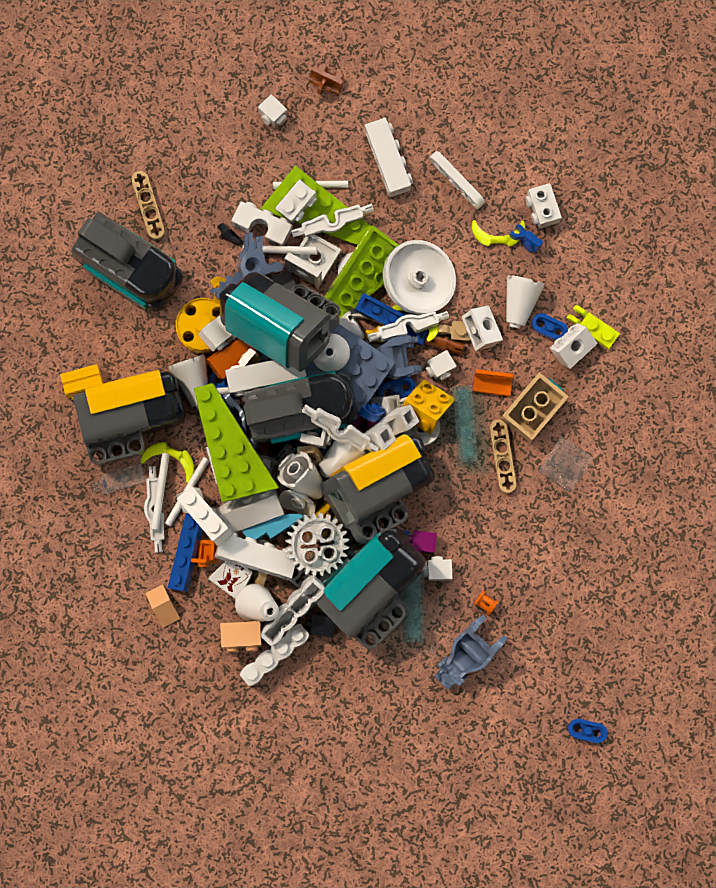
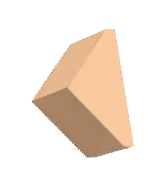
[146,584,180,628]

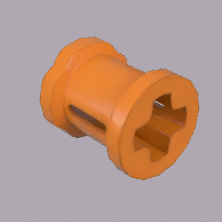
[473,590,499,616]

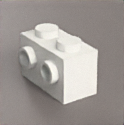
[525,183,562,229]

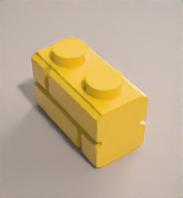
[60,364,103,400]

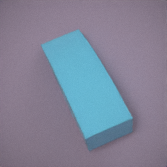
[242,514,303,541]

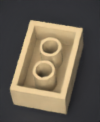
[501,372,569,443]

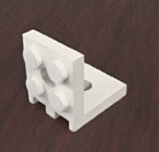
[284,234,341,289]

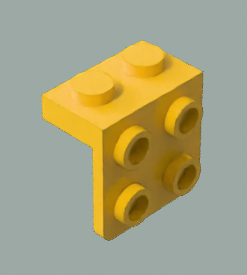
[402,380,454,435]

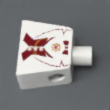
[208,561,253,599]

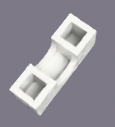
[231,201,292,246]
[364,405,419,452]
[177,486,233,547]

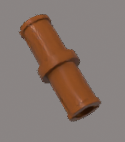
[425,333,464,355]

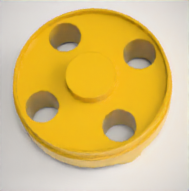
[176,298,220,354]

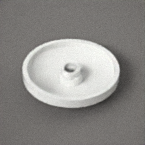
[383,240,456,315]

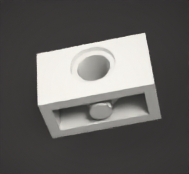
[462,305,503,351]
[550,323,598,369]

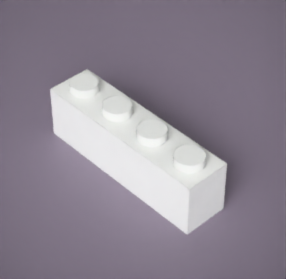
[364,118,413,198]
[225,360,306,397]
[210,489,284,541]
[214,532,295,580]

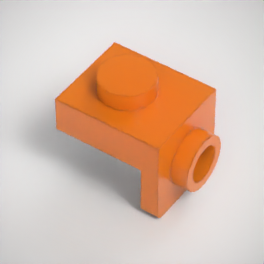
[191,540,218,567]

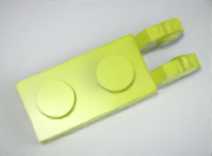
[567,305,620,350]

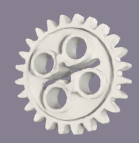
[285,512,349,576]

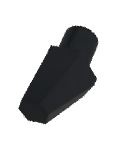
[217,223,244,246]

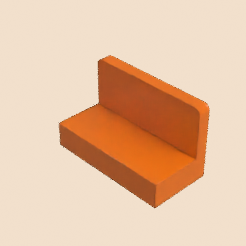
[472,369,514,397]

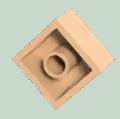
[220,621,263,653]

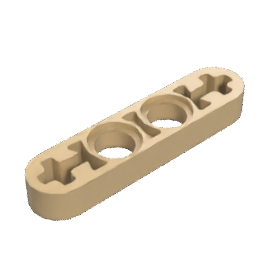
[132,171,165,241]
[490,420,516,494]

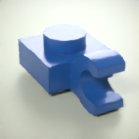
[509,224,543,254]

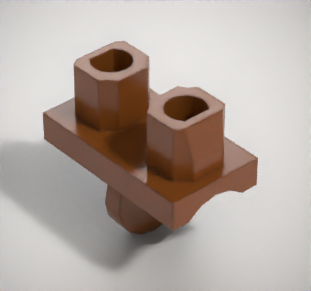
[309,64,344,95]

